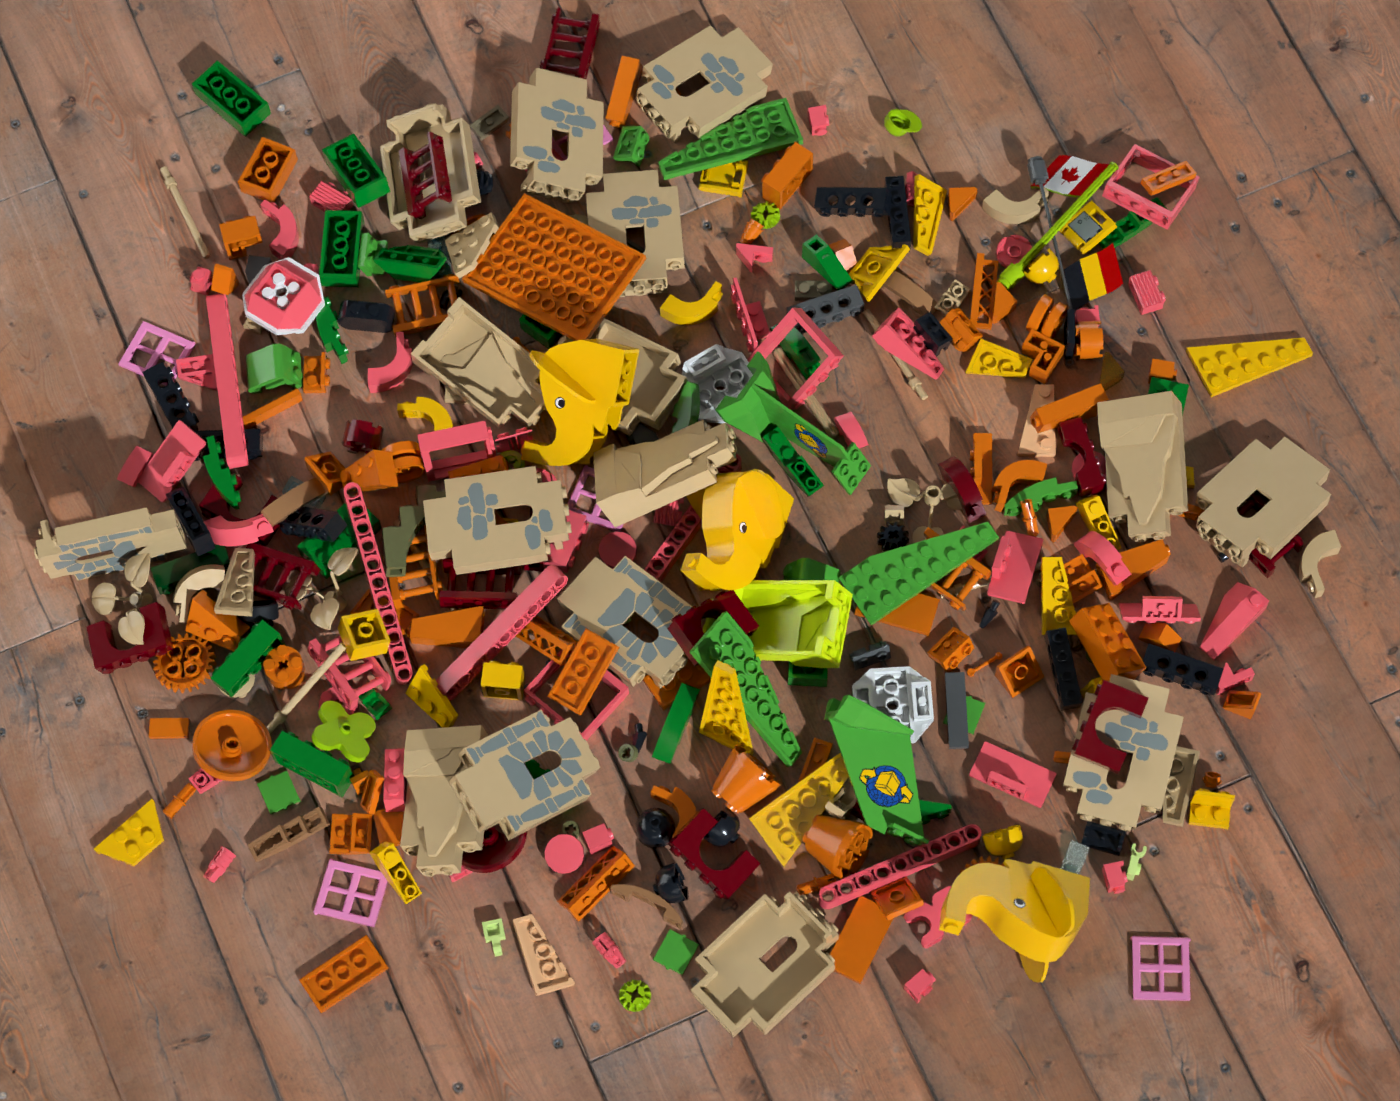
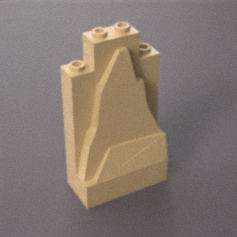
[411,297,547,428]
[1097,391,1188,543]
[593,420,737,527]
[400,725,489,877]

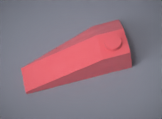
[872,307,944,380]
[1200,582,1269,660]

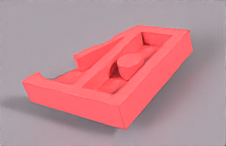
[176,354,217,391]

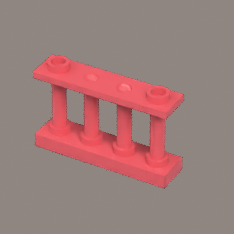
[307,636,391,710]

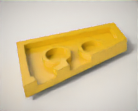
[966,338,1033,378]
[405,664,458,728]

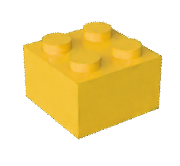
[337,609,391,661]
[481,661,525,701]

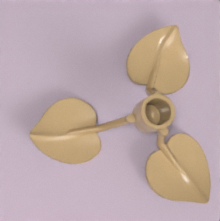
[887,478,962,543]
[284,548,358,630]
[92,553,153,645]

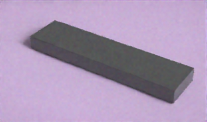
[945,672,969,749]

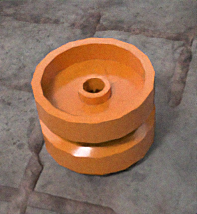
[1026,294,1069,339]
[381,441,426,483]

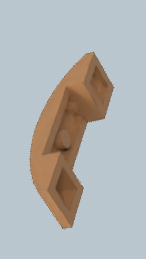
[881,270,937,316]
[261,478,328,527]
[610,884,683,929]

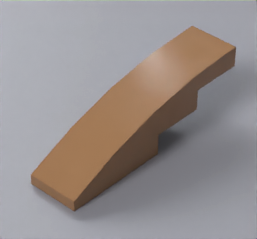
[248,807,330,862]

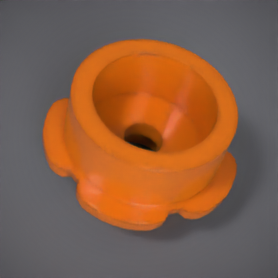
[1202,771,1222,788]

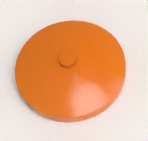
[192,710,272,781]

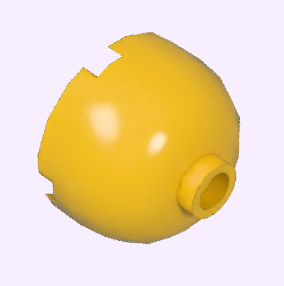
[1023,248,1059,284]
[982,825,1023,859]

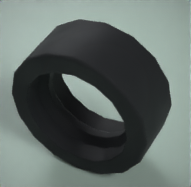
[242,600,279,622]

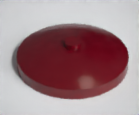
[462,823,527,873]

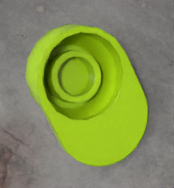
[884,109,922,137]

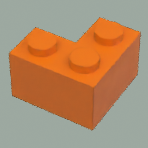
[219,215,263,260]
[1021,329,1065,384]

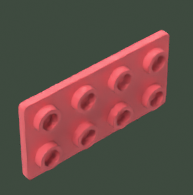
[730,277,770,353]
[138,420,207,502]
[987,531,1043,604]
[1119,596,1201,624]
[969,742,1057,808]

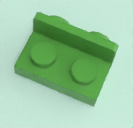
[613,126,649,166]
[358,233,388,276]

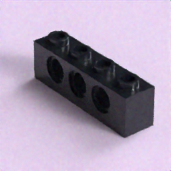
[884,176,911,251]
[814,187,892,217]
[143,362,199,431]
[194,429,263,461]
[166,487,216,556]
[278,507,347,542]
[1044,627,1083,711]
[1143,643,1224,696]

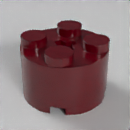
[342,419,384,454]

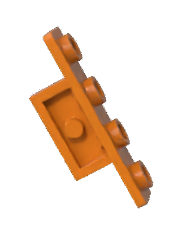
[970,433,992,505]

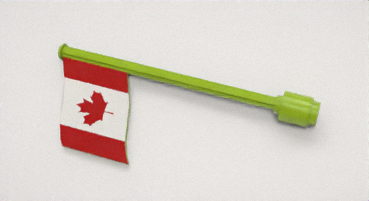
[997,155,1118,290]

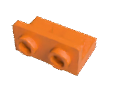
[303,352,331,393]
[927,627,974,673]

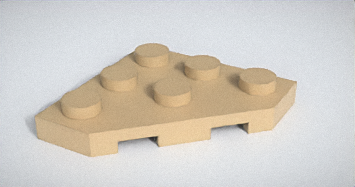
[445,212,499,278]

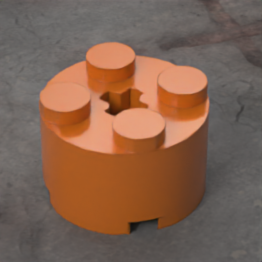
[1074,321,1103,359]
[263,645,305,690]

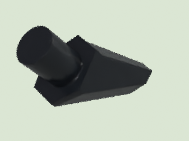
[979,599,1000,628]
[632,723,647,753]

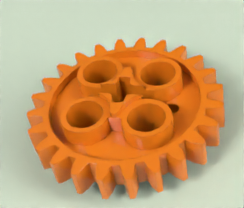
[153,633,217,693]

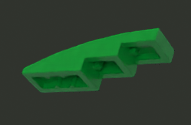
[1098,197,1167,249]
[652,683,700,764]

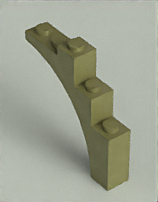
[382,484,446,577]

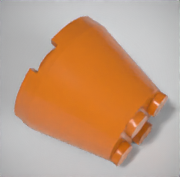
[711,744,781,813]
[802,815,873,879]

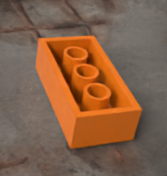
[1069,603,1146,682]

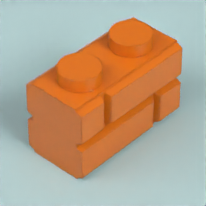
[939,308,983,352]

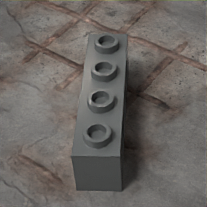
[786,285,864,334]

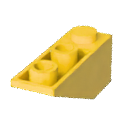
[1076,495,1122,550]
[369,842,422,904]

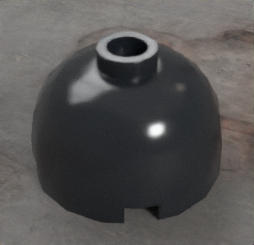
[704,806,740,847]
[636,808,675,849]
[653,862,689,904]

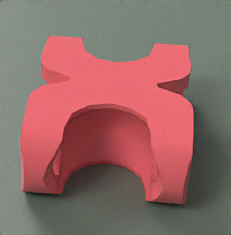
[903,886,972,949]

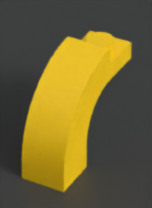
[660,281,723,325]
[397,396,453,431]

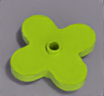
[312,701,376,763]

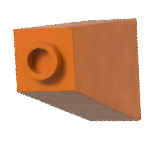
[606,56,643,127]
[1030,383,1109,433]
[1096,539,1171,601]
[407,606,485,648]

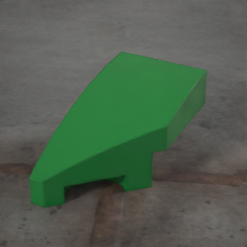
[359,689,392,720]

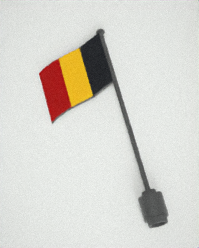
[1027,156,1123,311]

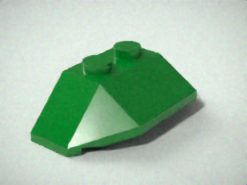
[373,245,447,283]

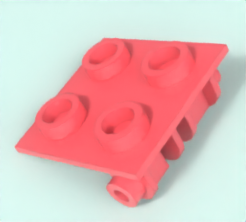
[494,427,533,453]

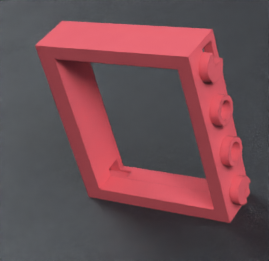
[1102,144,1200,230]
[747,308,844,410]
[417,421,497,482]
[523,649,629,741]

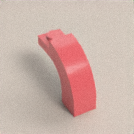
[260,200,299,260]
[368,332,413,393]
[203,514,274,546]
[1073,531,1132,586]

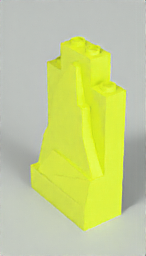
[703,580,853,668]

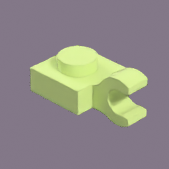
[1126,843,1147,881]
[482,918,506,957]

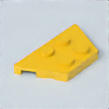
[849,244,910,302]
[94,799,164,866]

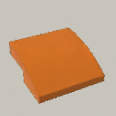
[1064,554,1103,604]
[373,808,404,847]
[329,813,372,855]

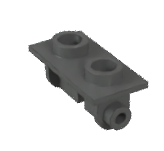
[849,641,891,671]

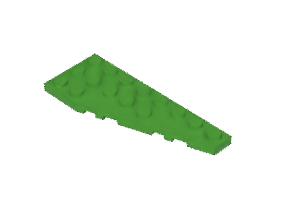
[689,611,802,767]

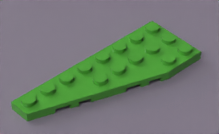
[658,98,803,180]
[839,522,999,626]

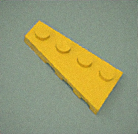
[913,174,947,256]
[1041,557,1077,635]

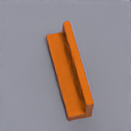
[970,253,999,330]
[516,615,578,666]
[557,846,635,922]

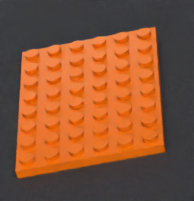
[462,193,647,341]

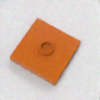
[871,876,924,920]

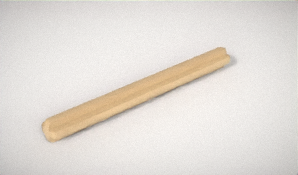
[773,347,839,439]

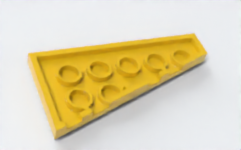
[1186,337,1313,397]
[699,660,754,756]
[749,753,849,867]

